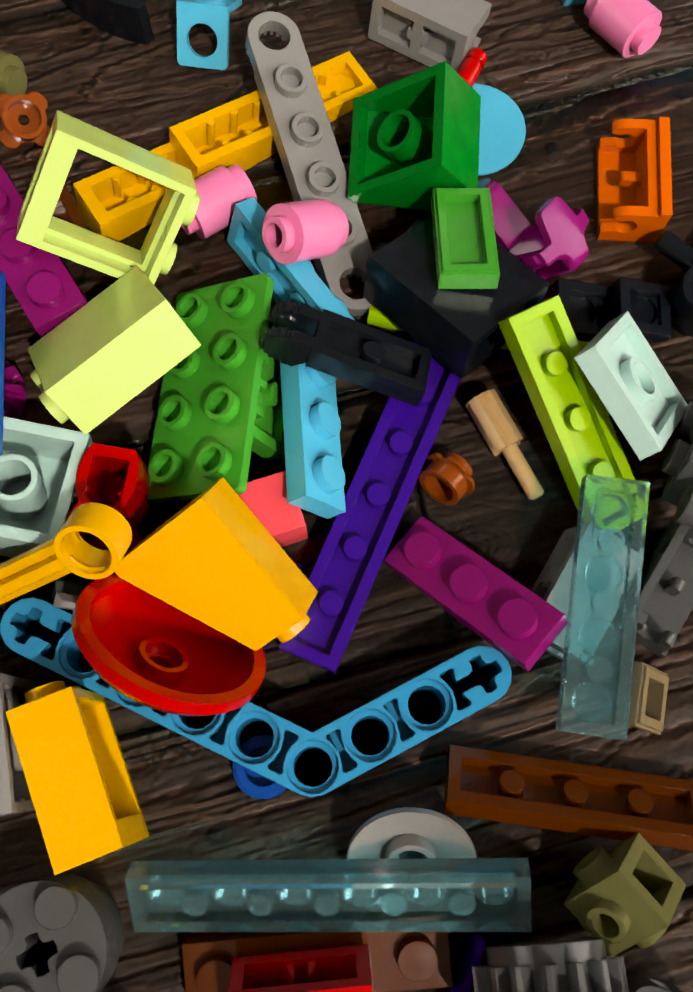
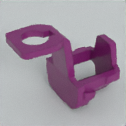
[478,178,589,280]

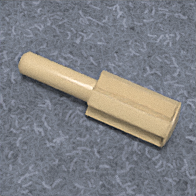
[465,389,544,500]

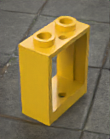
[5,681,150,875]

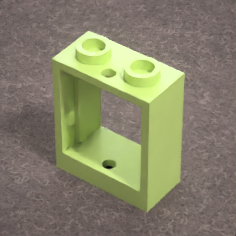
[16,110,200,284]

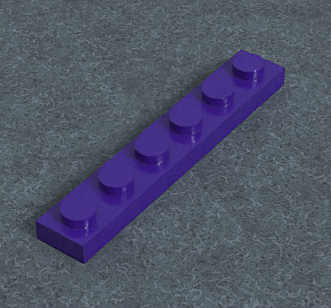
[278,340,461,674]

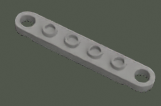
[245,11,373,317]

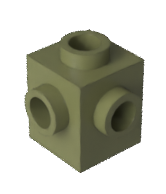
[564,832,686,956]

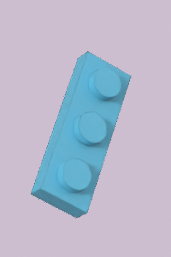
[227,197,354,320]
[280,361,346,519]

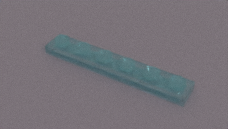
[125,858,531,932]

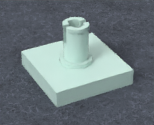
[574,311,687,460]

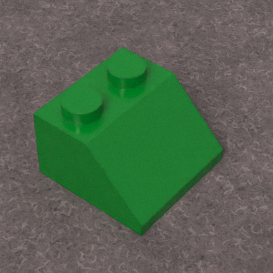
[348,61,481,211]

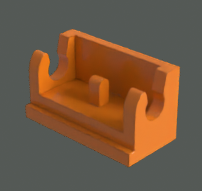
[596,116,673,243]

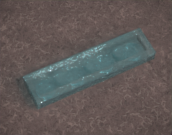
[556,474,650,741]

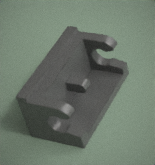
[610,522,693,658]

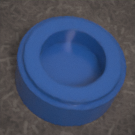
[232,735,287,799]

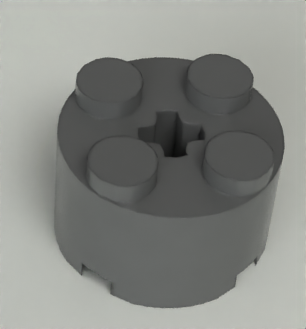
[0,872,124,992]

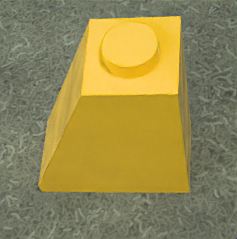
[114,477,318,651]

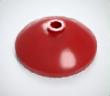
[71,574,266,716]

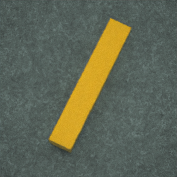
[73,51,378,242]

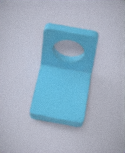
[176,0,242,71]

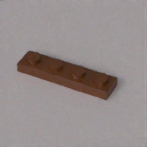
[444,744,693,851]
[182,910,453,992]

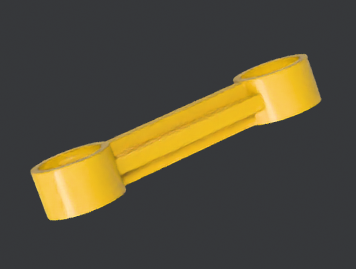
[0,502,132,605]

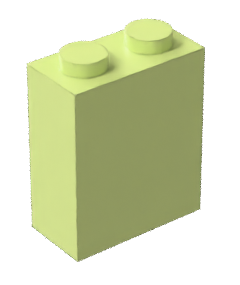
[27,265,201,435]

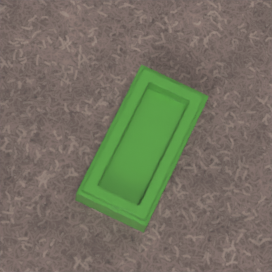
[431,188,500,289]

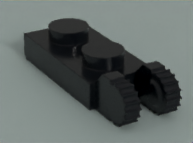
[261,300,433,407]

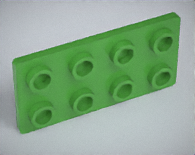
[147,273,285,503]

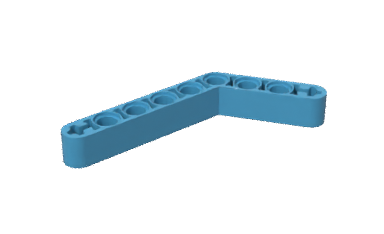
[0,597,512,797]

